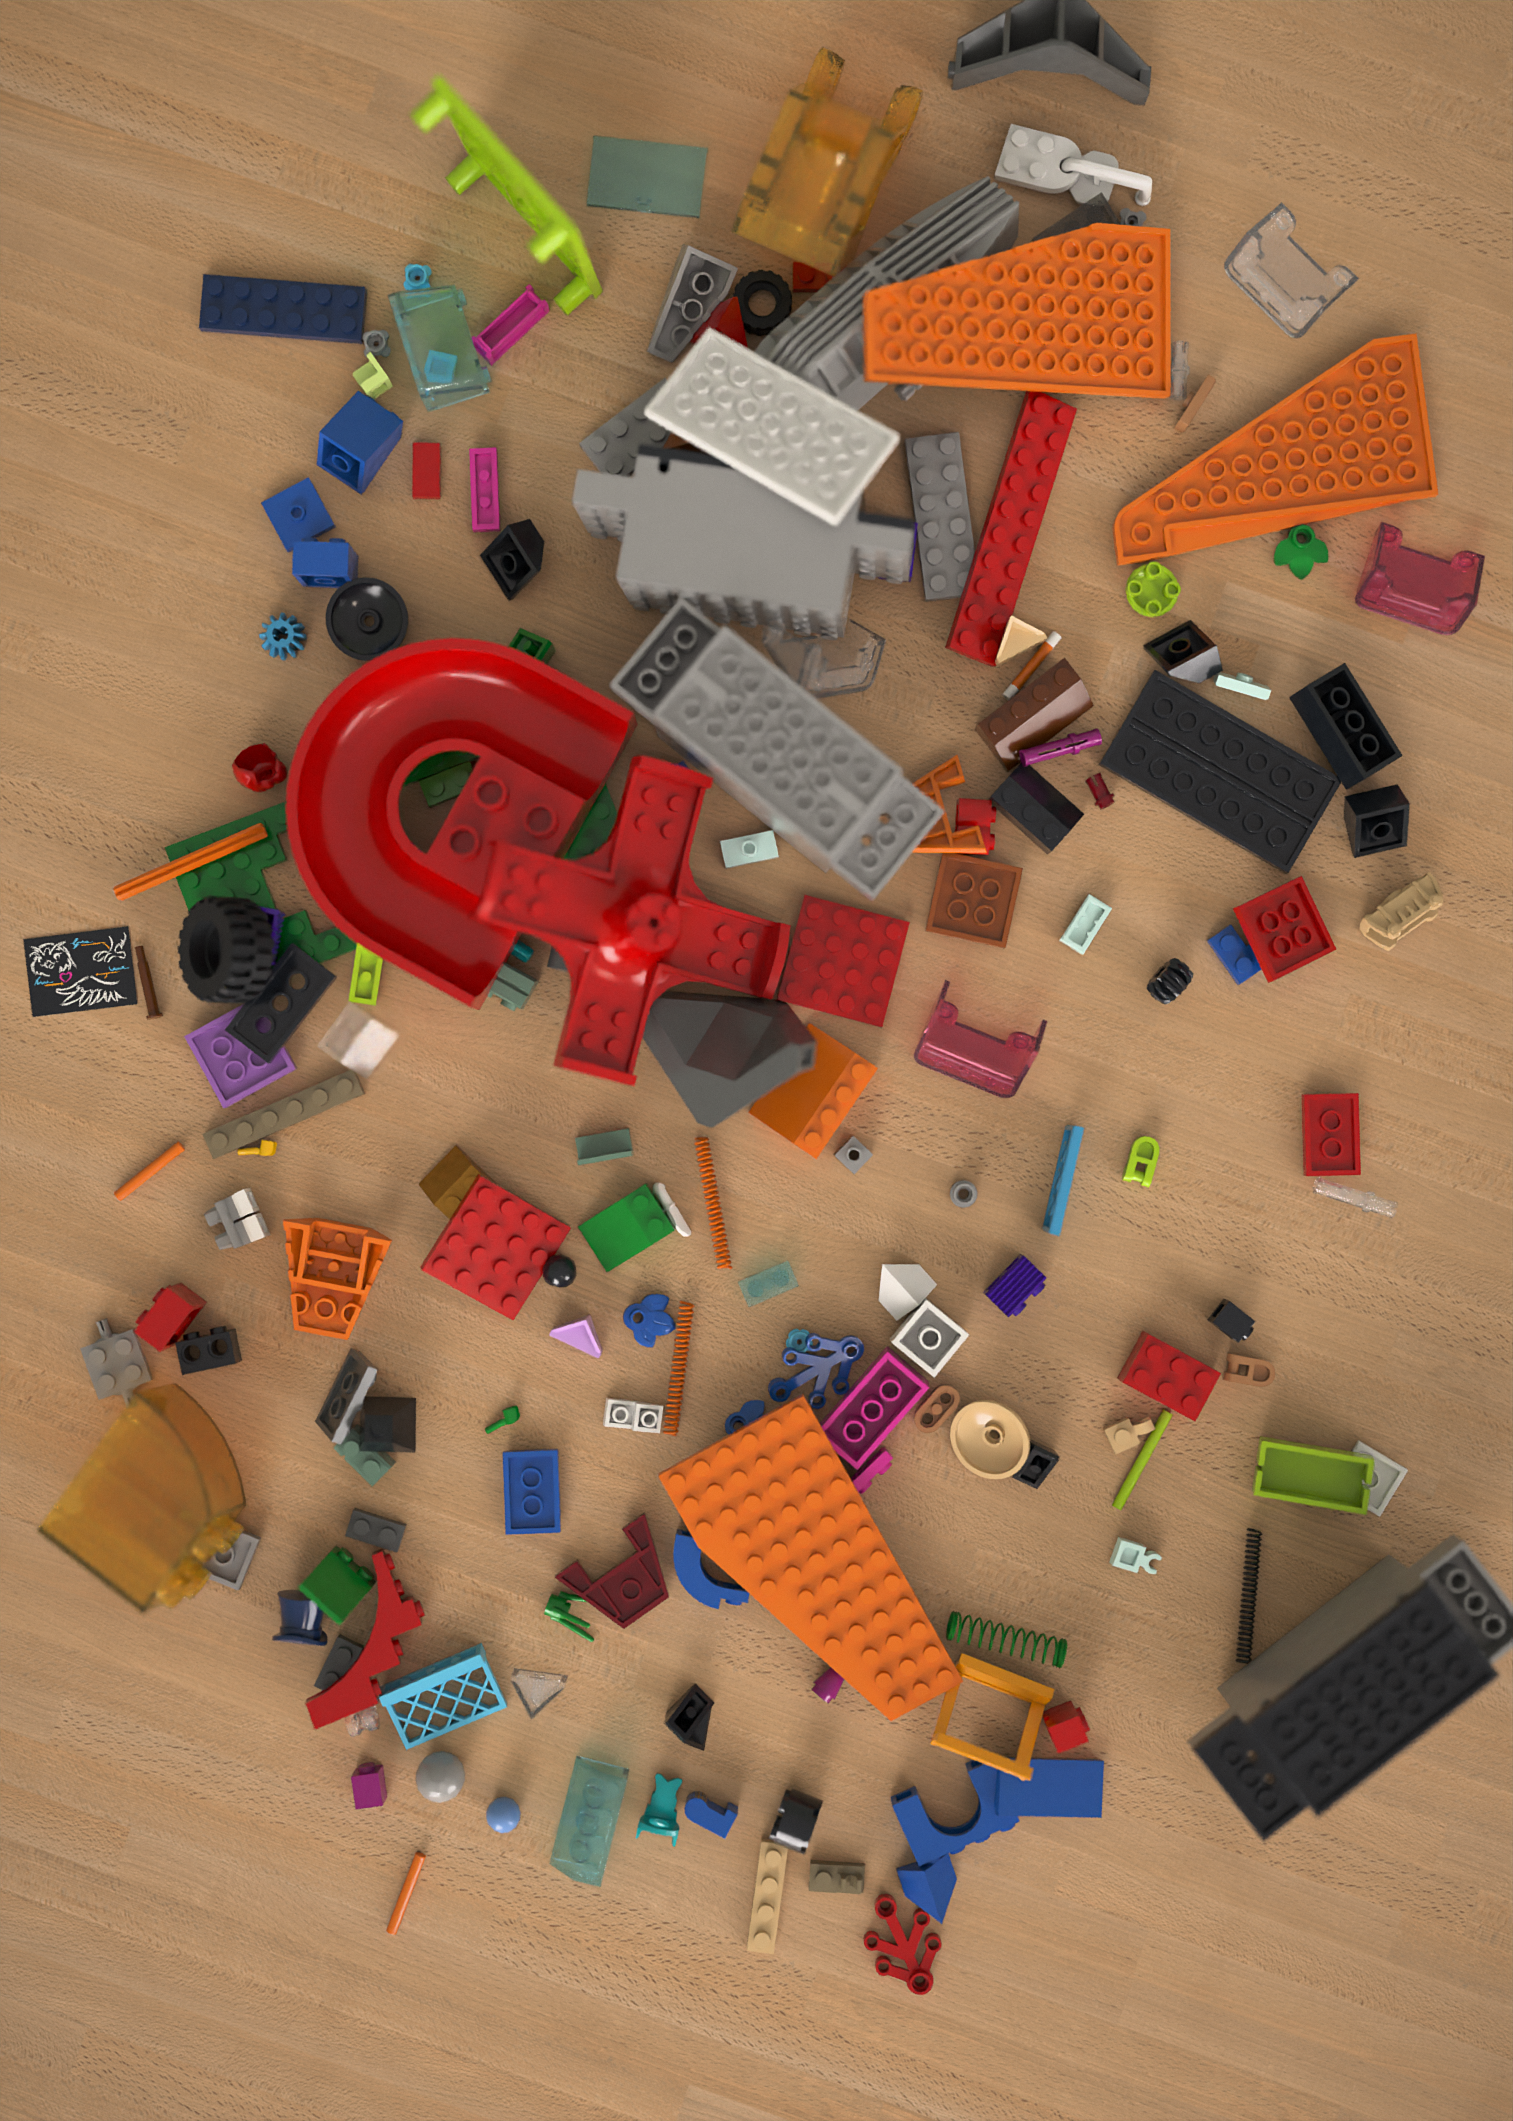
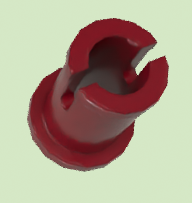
[1085,773,1115,810]

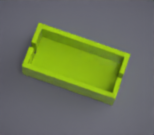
[1252,1436,1375,1515]

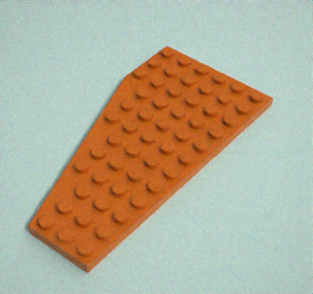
[658,1394,963,1721]

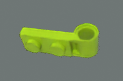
[348,944,383,1006]

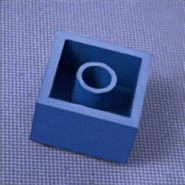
[292,537,358,588]

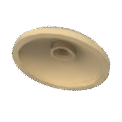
[950,1400,1030,1479]

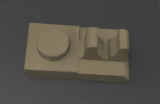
[809,1860,865,1894]

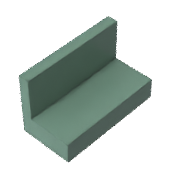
[575,1128,634,1165]

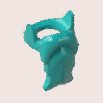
[636,1773,682,1847]

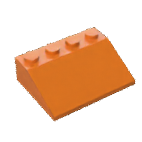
[748,1023,878,1159]

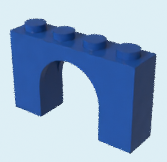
[890,1760,1020,1866]

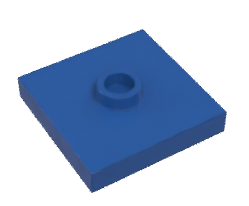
[261,477,336,553]

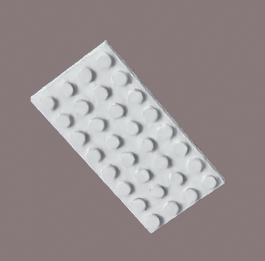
[645,328,899,525]

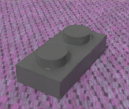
[345,1508,407,1553]
[314,1634,364,1690]

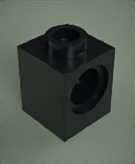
[1207,1299,1255,1343]

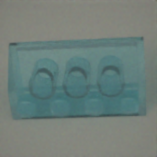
[549,1756,629,1887]

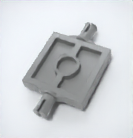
[80,1319,153,1410]

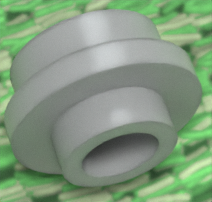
[950,1180,977,1208]

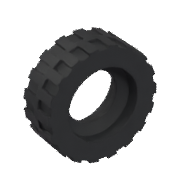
[733,269,792,336]

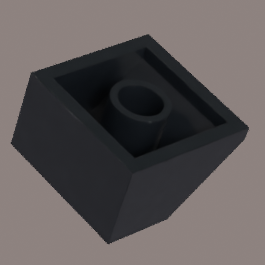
[1344,784,1410,858]

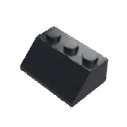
[988,763,1084,855]

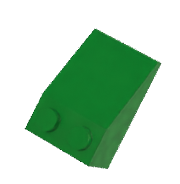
[578,1183,676,1272]
[298,1545,376,1625]

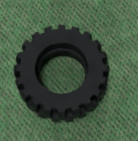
[178,896,275,1003]

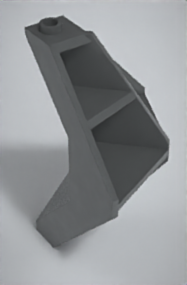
[948,0,1152,106]
[642,991,817,1128]

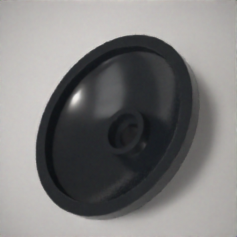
[326,577,409,661]

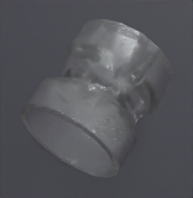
[345,1705,380,1737]

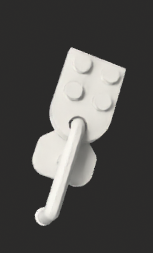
[995,124,1153,208]

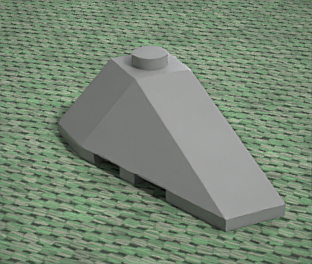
[647,244,738,362]

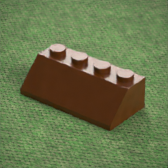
[975,658,1094,772]

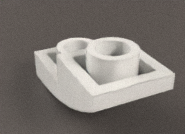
[603,1398,663,1433]

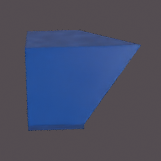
[896,1853,957,1924]

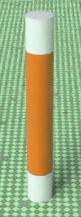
[1002,631,1061,701]

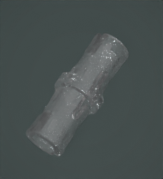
[1169,341,1190,400]

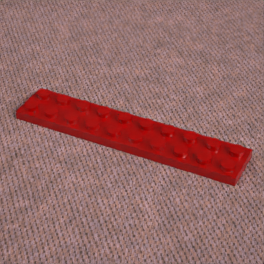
[945,391,1077,667]

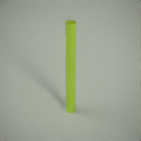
[1112,1409,1173,1510]

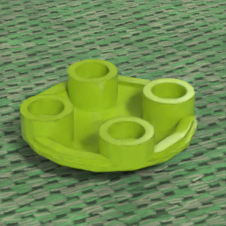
[1125,561,1181,617]

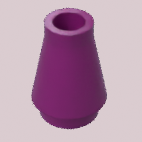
[811,1667,844,1704]

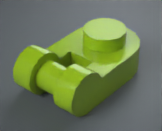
[1122,1136,1160,1187]

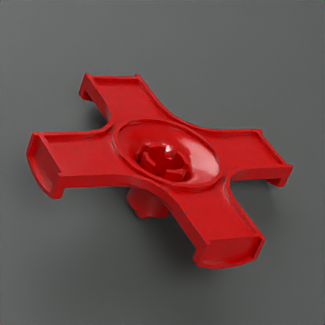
[469,755,791,1087]

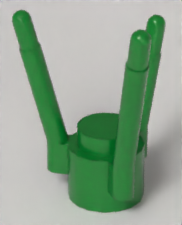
[544,1591,594,1642]

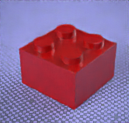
[134,1283,207,1352]

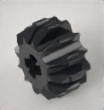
[1147,958,1194,1005]

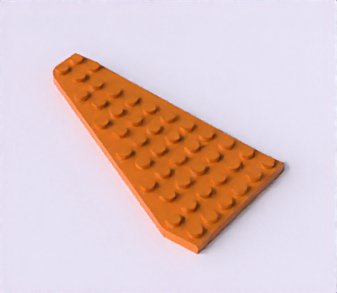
[1113,333,1438,566]

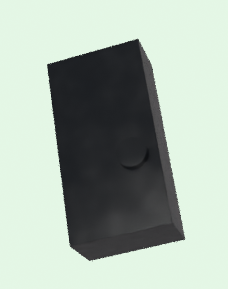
[1289,663,1403,790]

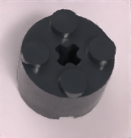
[769,1789,823,1855]

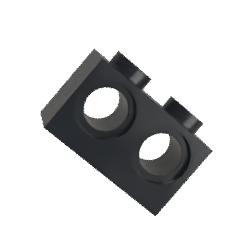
[175,1325,242,1375]

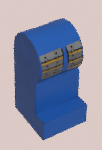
[684,1791,738,1839]

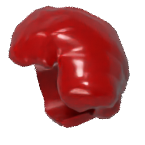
[232,743,288,792]

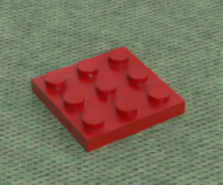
[1233,876,1337,983]

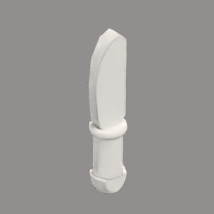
[653,1182,691,1237]

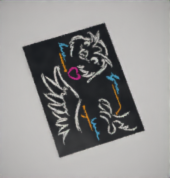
[23,926,138,1017]

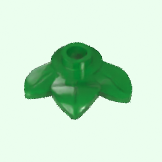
[1274,524,1329,580]

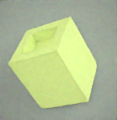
[353,352,393,399]

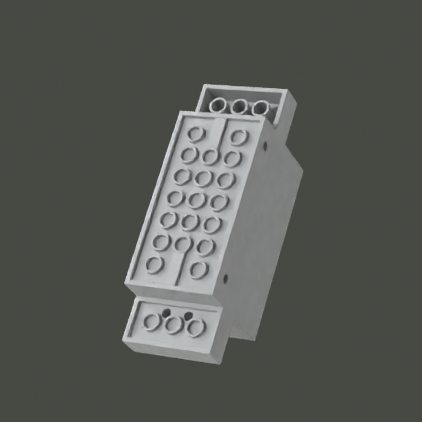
[610,597,945,902]

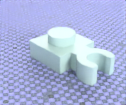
[1109,1537,1162,1574]

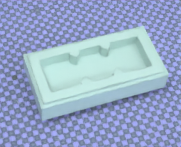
[1213,672,1271,700]
[720,830,779,869]
[1059,894,1112,955]

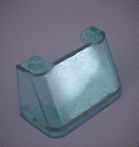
[388,284,492,412]

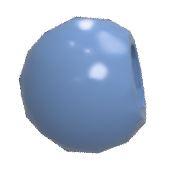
[486,1797,521,1833]

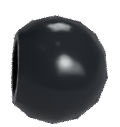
[543,1254,577,1288]

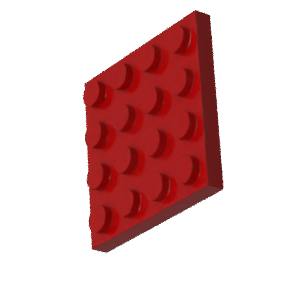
[777,895,910,1028]
[420,1174,571,1321]

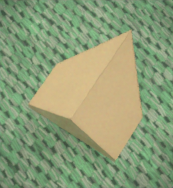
[995,615,1047,668]

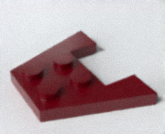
[555,1512,669,1629]

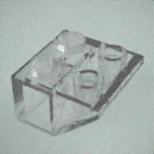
[317,1001,399,1079]

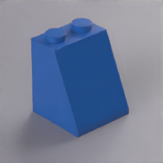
[317,391,403,495]

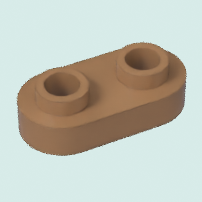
[914,1384,960,1433]

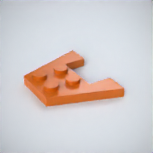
[912,755,986,853]

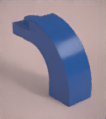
[673,1529,749,1609]

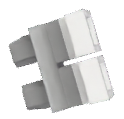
[204,1188,270,1250]

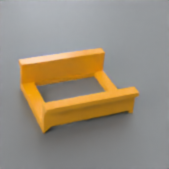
[930,1653,1054,1781]

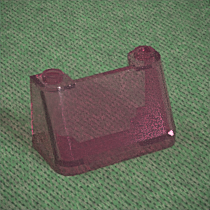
[1355,522,1485,635]

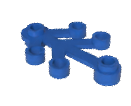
[768,1333,864,1409]

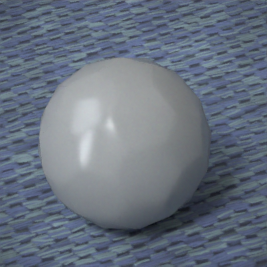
[416,1751,465,1803]

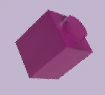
[351,1762,387,1810]

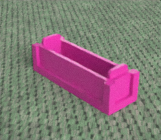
[470,284,550,366]

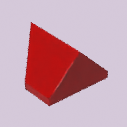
[689,297,748,349]

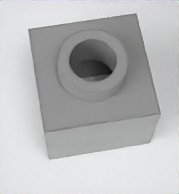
[834,1135,873,1174]

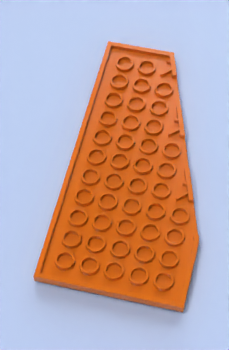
[863,223,1171,399]

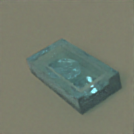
[738,1260,799,1307]

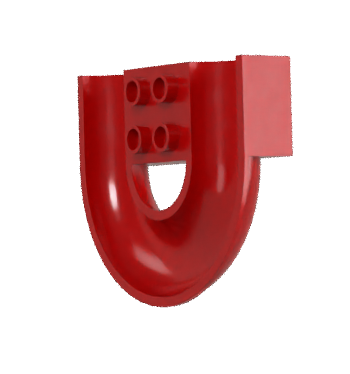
[286,638,638,1010]

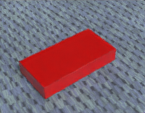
[412,443,441,499]

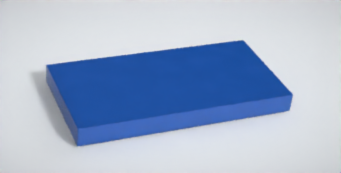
[995,1757,1104,1818]

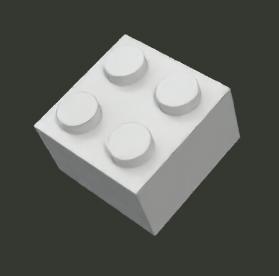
[890,1298,969,1377]

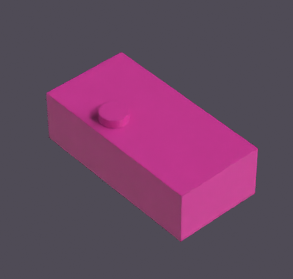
[820,1346,929,1470]

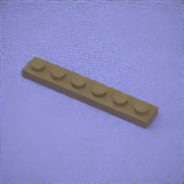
[203,1069,365,1159]

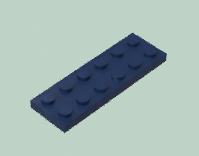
[199,274,367,344]

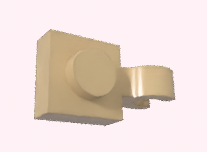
[1103,1416,1155,1454]

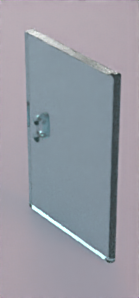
[587,136,708,218]

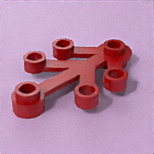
[864,1894,942,1995]

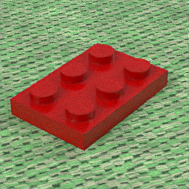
[1301,1093,1361,1176]

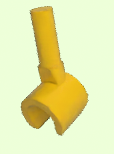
[237,1140,277,1156]

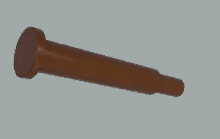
[135,946,163,1020]

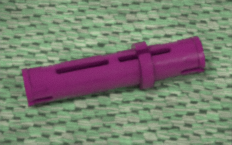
[1019,728,1102,767]

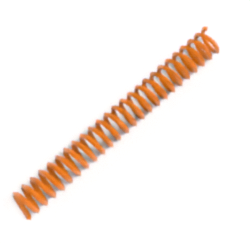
[694,1137,733,1270]
[663,1301,695,1436]

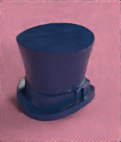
[272,1590,328,1646]

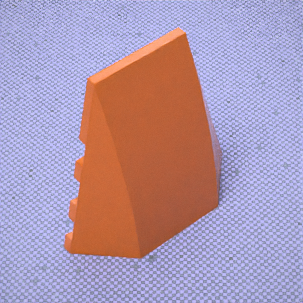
[283,1218,392,1340]

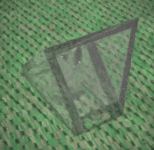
[510,1668,568,1719]

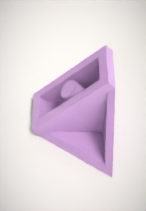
[549,1314,603,1359]

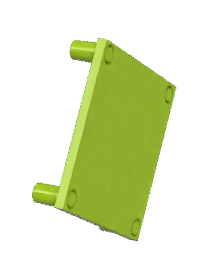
[410,74,603,316]

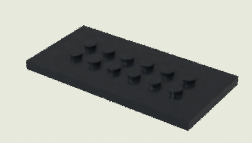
[1099,670,1341,874]

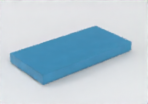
[1042,1125,1084,1236]

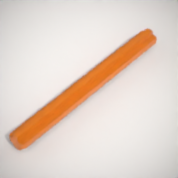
[113,823,268,900]

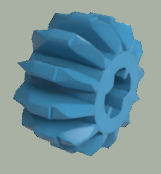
[259,613,307,660]

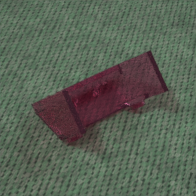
[914,980,1048,1098]

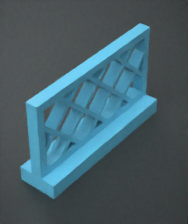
[378,1643,507,1750]

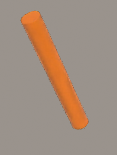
[114,1141,185,1201]
[386,1852,426,1935]

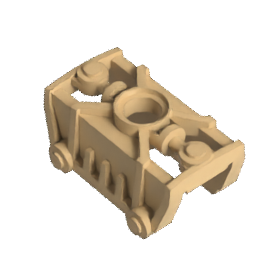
[1360,872,1443,951]

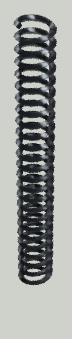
[1235,1528,1262,1664]

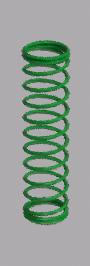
[946,1611,1067,1669]

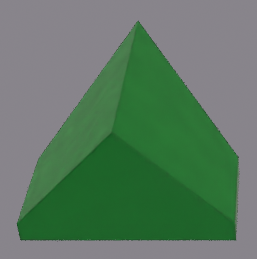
[508,628,556,665]

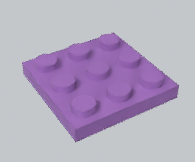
[184,1003,297,1108]

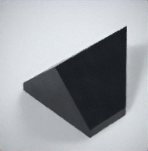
[1012,1439,1060,1489]
[664,1684,714,1751]

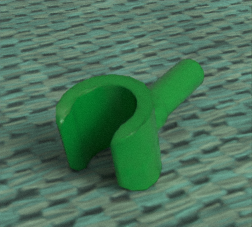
[485,1406,520,1434]

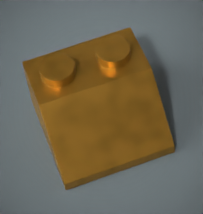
[418,1145,496,1220]

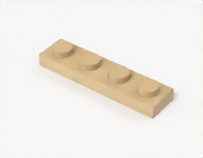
[747,1838,788,1954]

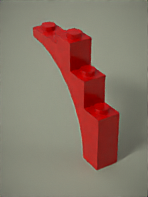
[305,1548,425,1730]

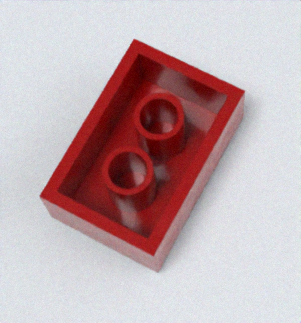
[1117,1331,1221,1422]

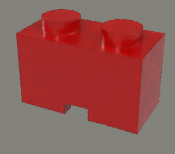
[1042,1700,1090,1754]

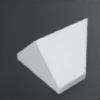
[878,1264,937,1321]

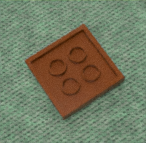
[925,853,1023,949]

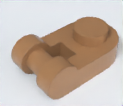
[1223,1353,1275,1387]

